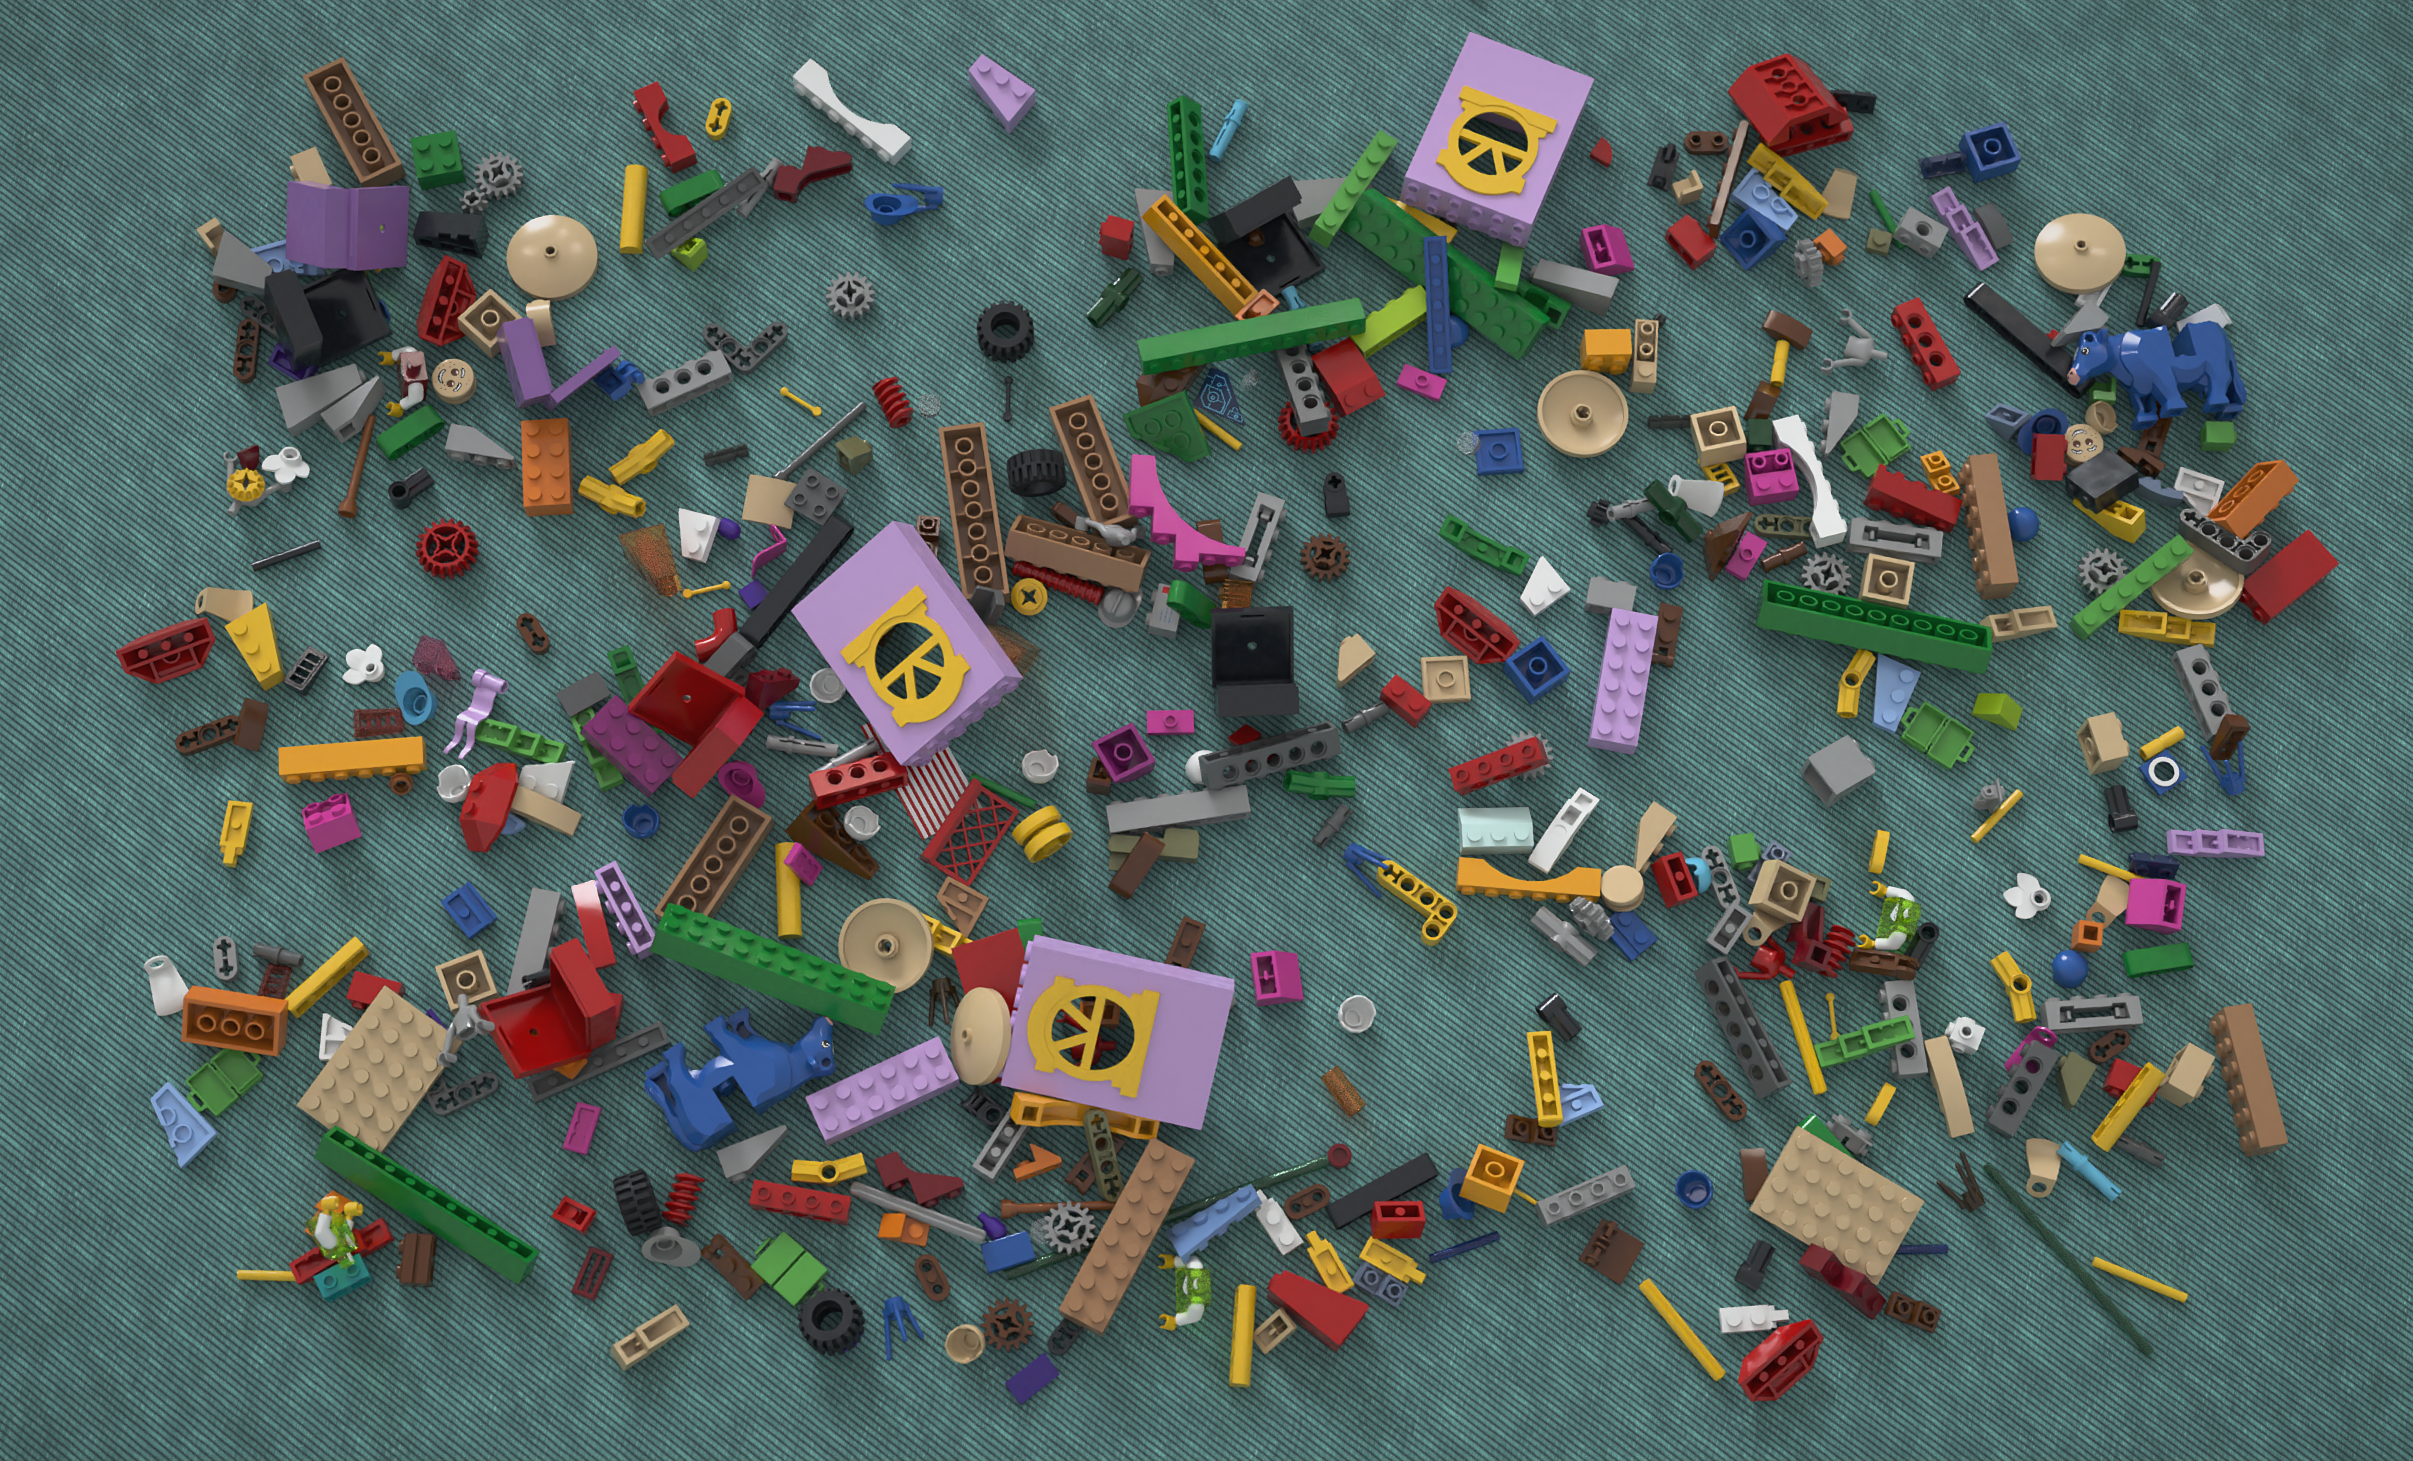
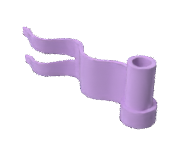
[443,669,509,760]

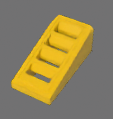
[1697,459,1740,497]

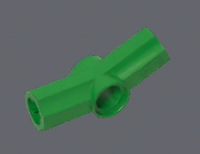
[1283,770,1355,800]

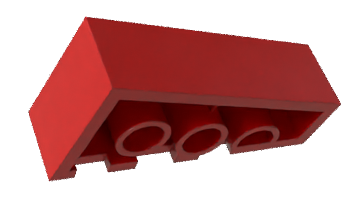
[1863,463,1962,533]

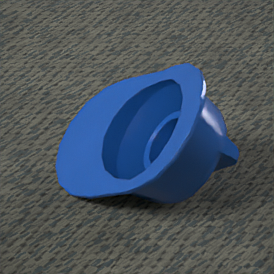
[865,193,919,226]
[2017,408,2069,455]
[1439,1168,1475,1220]

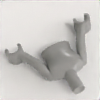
[1820,308,1888,376]
[223,451,292,517]
[1074,516,1147,547]
[437,994,495,1068]

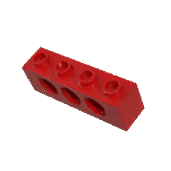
[1758,107,1854,158]
[1891,297,1961,392]
[1448,736,1549,796]
[808,752,908,810]
[749,1179,852,1226]

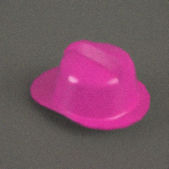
[718,760,766,809]

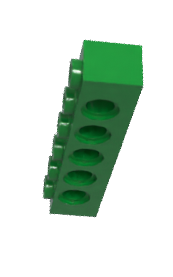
[1167,95,1210,226]

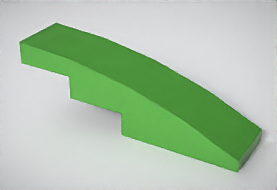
[1494,240,1524,292]
[570,707,625,792]
[475,718,569,764]
[1813,1015,1915,1070]

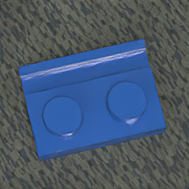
[441,881,498,940]
[1609,910,1657,962]

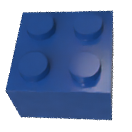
[1958,121,2022,183]
[1503,635,1571,705]

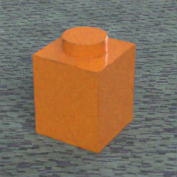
[2071,920,2103,953]

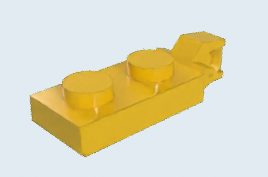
[219,800,254,868]
[1305,1230,1355,1294]
[1359,1236,1426,1285]

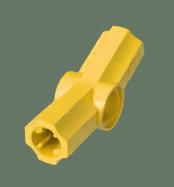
[608,429,675,486]
[578,475,646,519]
[1836,649,1876,719]
[1989,951,2037,1024]
[791,1152,868,1187]

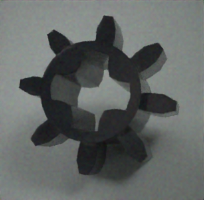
[1586,498,1610,528]

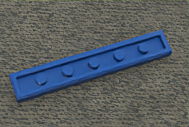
[1423,236,1453,374]

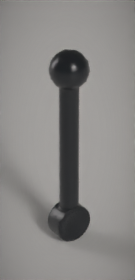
[1003,376,1013,422]

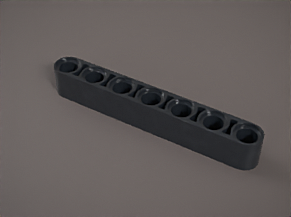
[1963,282,2096,399]
[739,514,854,650]

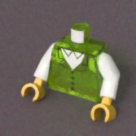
[1857,881,1921,950]
[305,1196,363,1269]
[1158,1254,1211,1331]

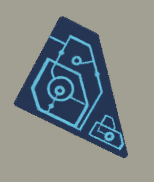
[1193,367,1245,426]

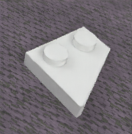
[2173,467,2225,516]
[678,508,720,563]
[1519,556,1571,618]
[519,761,575,804]
[319,1013,353,1061]

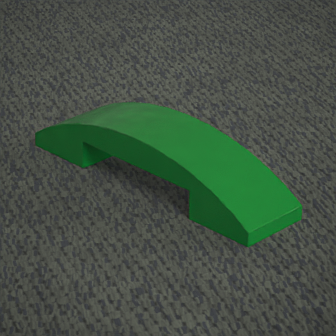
[1438,514,1530,576]
[607,645,662,734]

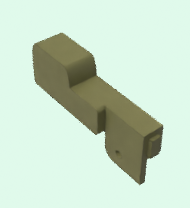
[1108,828,1199,871]

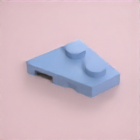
[1559,1084,1604,1127]

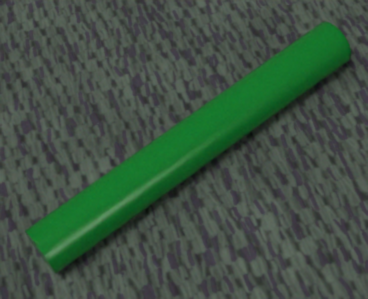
[1868,190,1907,250]
[969,773,1037,809]

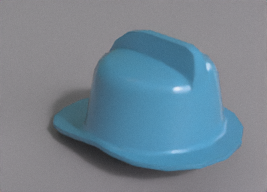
[394,671,438,725]

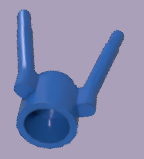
[892,183,943,215]
[770,700,821,740]
[2200,741,2247,795]
[1343,842,1392,898]
[882,1296,924,1361]

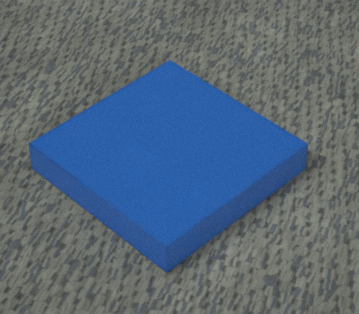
[1473,428,1524,476]

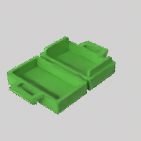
[1839,413,1911,480]
[1900,701,1975,771]
[185,1048,264,1117]
[751,1231,829,1308]

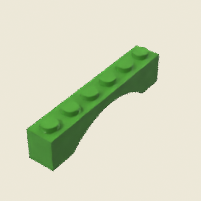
[1308,130,1398,249]
[2069,534,2194,642]

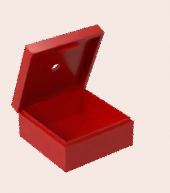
[628,651,764,799]
[477,937,616,1080]

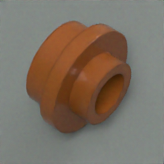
[389,772,414,795]

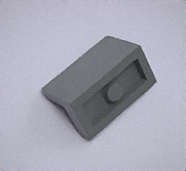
[969,585,1005,634]
[556,671,611,717]

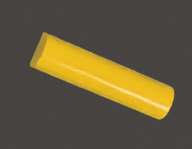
[619,164,648,254]
[775,842,803,940]
[284,936,370,1019]
[1526,1031,1563,1127]
[2091,1062,2166,1152]
[1229,1284,1257,1387]

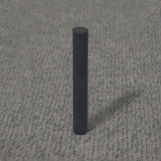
[2135,261,2162,327]
[251,540,322,572]

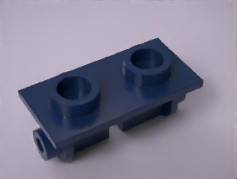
[1918,151,1967,180]
[2127,851,2180,880]

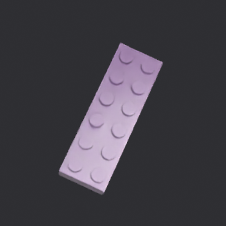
[1587,608,1658,755]
[805,1036,960,1146]

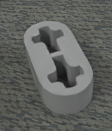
[213,936,240,983]

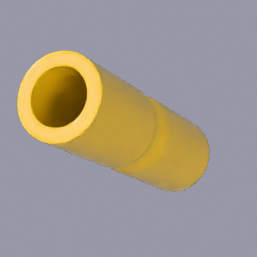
[1770,340,1790,387]
[2138,726,2185,761]

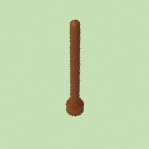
[338,414,376,518]
[1001,1199,1117,1219]

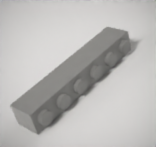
[1106,784,1251,838]
[506,887,566,1034]

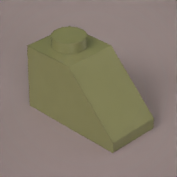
[835,436,873,477]
[2055,1051,2097,1111]

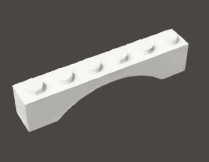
[793,58,912,166]
[1772,415,1847,548]

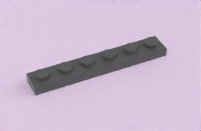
[644,166,767,261]
[526,1021,671,1104]

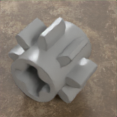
[459,188,489,215]

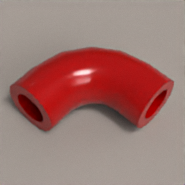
[694,608,738,663]

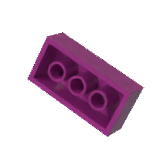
[580,695,684,799]

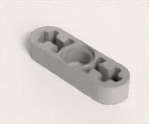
[1700,846,1740,912]

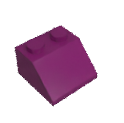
[1091,722,1156,784]

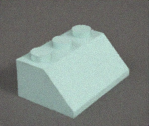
[1458,807,1534,855]

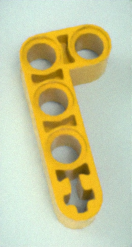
[1376,860,1457,946]

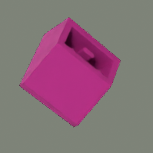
[1579,224,1635,276]
[1744,448,1799,506]
[302,793,362,854]
[2125,878,2186,935]
[1250,950,1304,1007]

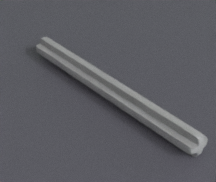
[850,1181,986,1244]

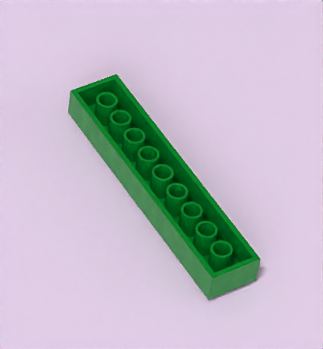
[1341,188,1551,360]
[1756,579,1992,674]
[649,902,896,1036]

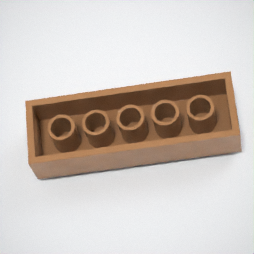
[303,57,406,188]
[1049,394,1139,537]
[1957,453,2019,600]
[1004,514,1152,593]
[654,794,775,921]
[2209,1003,2288,1157]

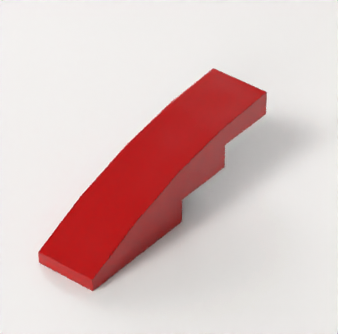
[571,880,617,971]
[289,1217,395,1285]

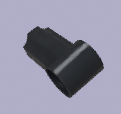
[2145,292,2189,331]
[388,467,435,509]
[2104,785,2138,833]
[1904,922,1940,971]
[1535,993,1582,1043]
[1734,1239,1776,1292]

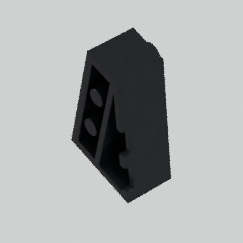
[413,211,489,259]

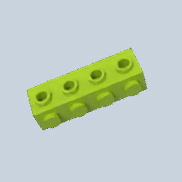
[1346,285,1427,359]

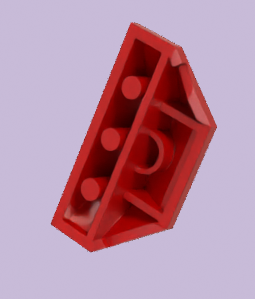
[416,255,477,347]
[1434,586,1521,664]
[116,617,216,684]
[459,763,519,853]
[1738,1319,1824,1402]

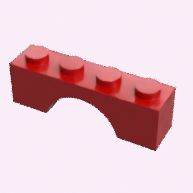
[632,81,698,174]

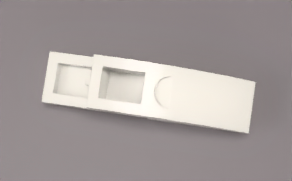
[1528,788,1600,874]

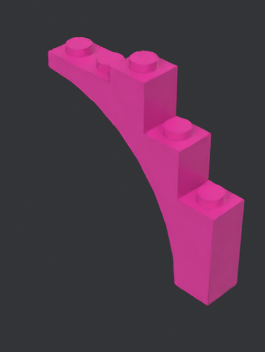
[1128,454,1245,572]

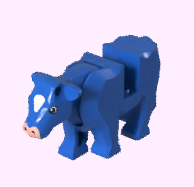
[2067,321,2247,431]
[645,1007,836,1152]

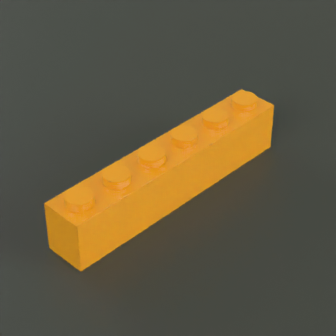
[1141,194,1259,316]
[278,736,427,784]

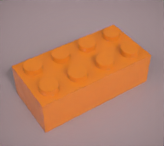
[521,418,574,517]
[2206,460,2299,540]
[181,985,289,1056]

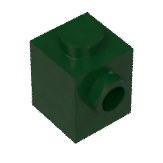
[1743,419,1772,453]

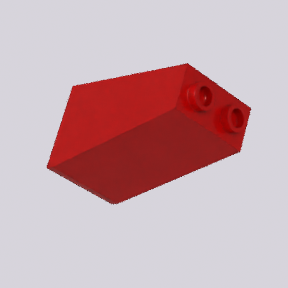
[2239,529,2340,626]
[1267,1270,1369,1353]

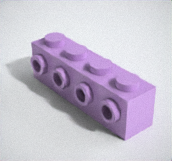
[594,861,655,960]

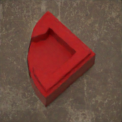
[1589,137,1612,168]

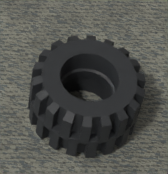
[977,300,1034,363]
[1006,449,1067,497]
[613,1169,662,1237]
[798,1287,865,1356]

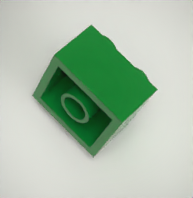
[410,130,466,190]

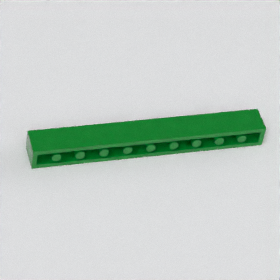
[1137,297,1366,376]
[315,1126,540,1285]

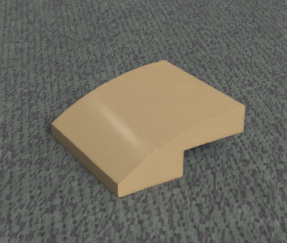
[742,474,797,530]

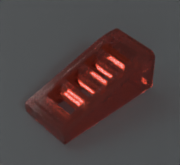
[353,708,403,737]
[257,963,292,1000]

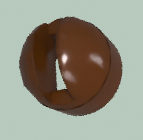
[1246,228,1265,247]

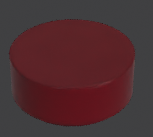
[1327,1143,1352,1169]

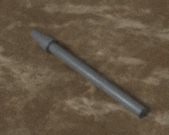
[772,401,867,481]

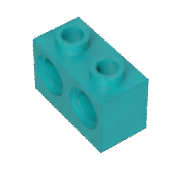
[314,1253,374,1303]

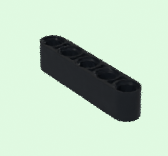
[1324,1152,1440,1230]

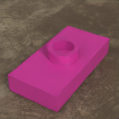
[1396,364,1447,402]
[1725,531,1768,582]
[1146,710,1194,736]
[784,842,823,886]
[563,1102,602,1156]

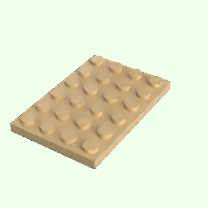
[296,986,464,1154]
[1749,1126,1924,1286]

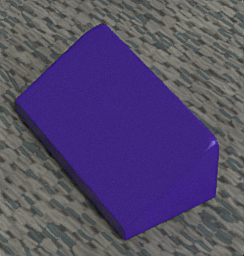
[268,343,320,381]
[1005,1353,1060,1405]

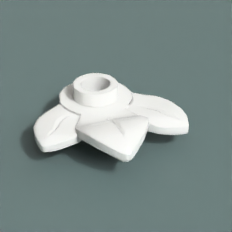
[262,447,310,485]
[342,644,385,685]
[2003,873,2051,919]

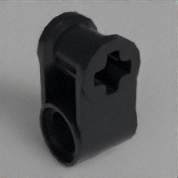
[1323,472,1350,519]
[959,1086,1004,1131]

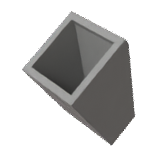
[212,231,275,296]
[1799,735,1876,809]

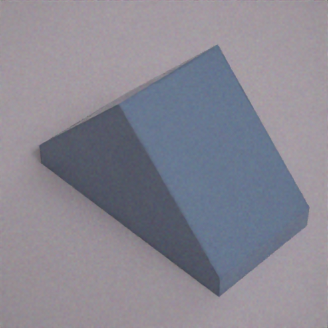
[1984,403,2031,442]

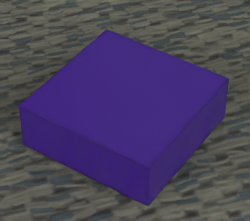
[738,579,768,612]

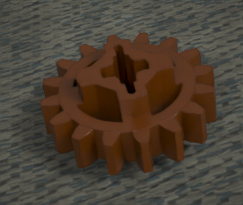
[1300,533,1350,583]
[981,1297,1034,1353]

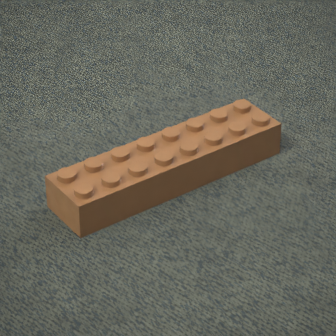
[938,422,1010,603]
[1059,1137,1195,1338]

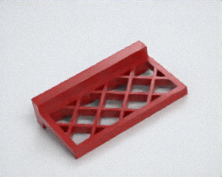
[919,778,1019,887]

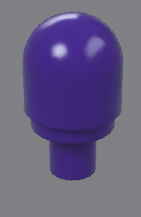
[714,516,741,540]
[977,1211,1007,1241]

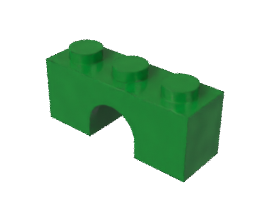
[1514,277,1573,330]

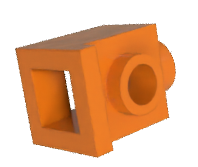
[1813,228,1847,267]

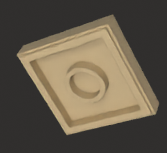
[1420,655,1471,704]

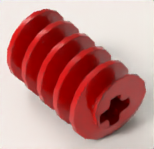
[871,377,914,429]
[1817,925,1856,979]
[661,1173,706,1227]

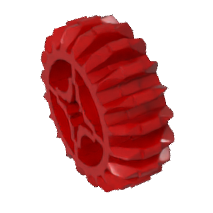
[1278,401,1339,454]
[415,518,479,580]

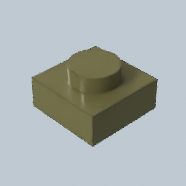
[1864,228,1892,257]
[1808,872,1832,904]

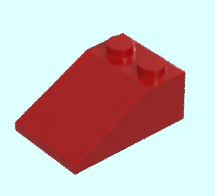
[1311,337,1386,418]

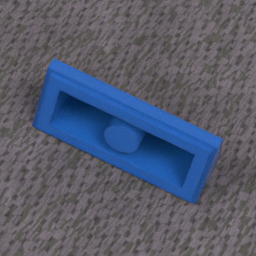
[980,1231,1036,1274]

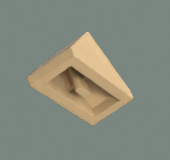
[1253,1307,1297,1354]

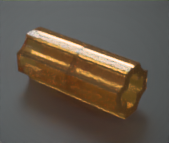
[1321,1066,1366,1118]

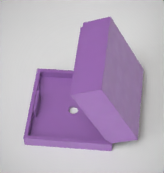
[286,181,409,271]
[496,317,621,412]

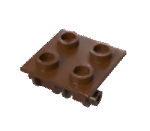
[1578,1218,1644,1285]

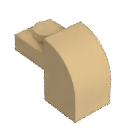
[526,300,556,347]

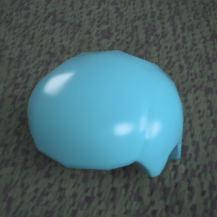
[1685,857,1712,893]

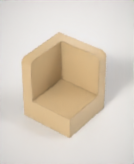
[1671,170,1704,206]
[196,217,224,258]

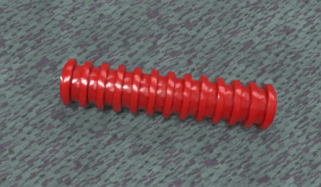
[1012,560,1104,606]

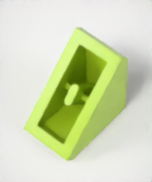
[669,237,709,272]
[1971,693,2023,731]

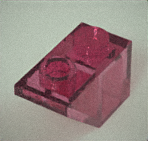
[412,635,462,681]

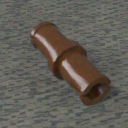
[1760,541,1808,573]

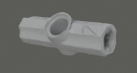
[1530,906,1598,968]

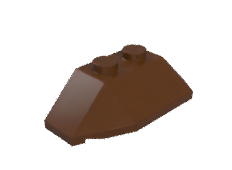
[1136,363,1208,407]

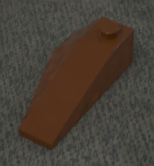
[1702,511,1753,582]
[784,800,880,880]

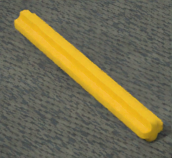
[1779,980,1827,1095]
[1639,1279,1726,1381]

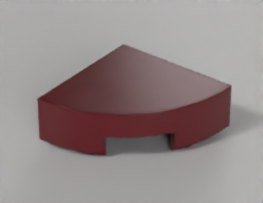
[237,444,260,471]

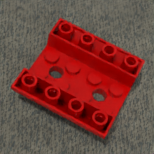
[1728,53,1849,147]

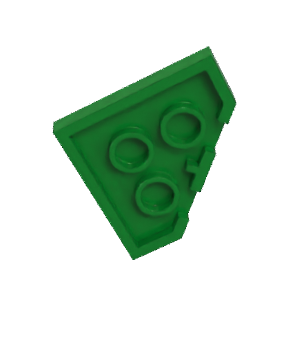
[1122,390,1212,463]

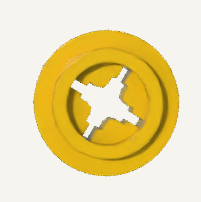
[227,467,265,502]
[1011,578,1048,615]

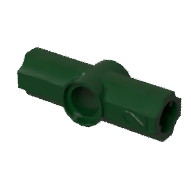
[1086,267,1143,329]
[1643,479,1704,543]

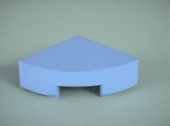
[500,812,526,835]

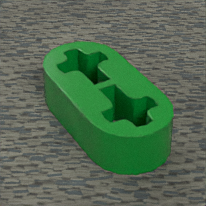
[2120,254,2162,279]

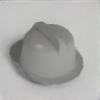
[1098,586,1143,628]
[642,1227,701,1267]

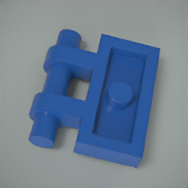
[593,360,645,402]

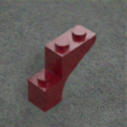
[773,146,853,204]
[744,668,800,734]
[1786,901,1832,972]
[875,1151,965,1209]
[1798,1243,1886,1320]

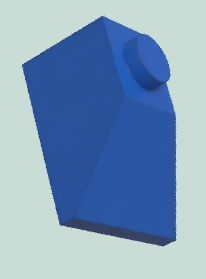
[1719,207,1787,271]

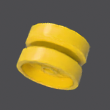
[1012,805,1073,863]

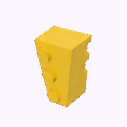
[225,602,285,691]

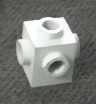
[1944,1017,1985,1055]

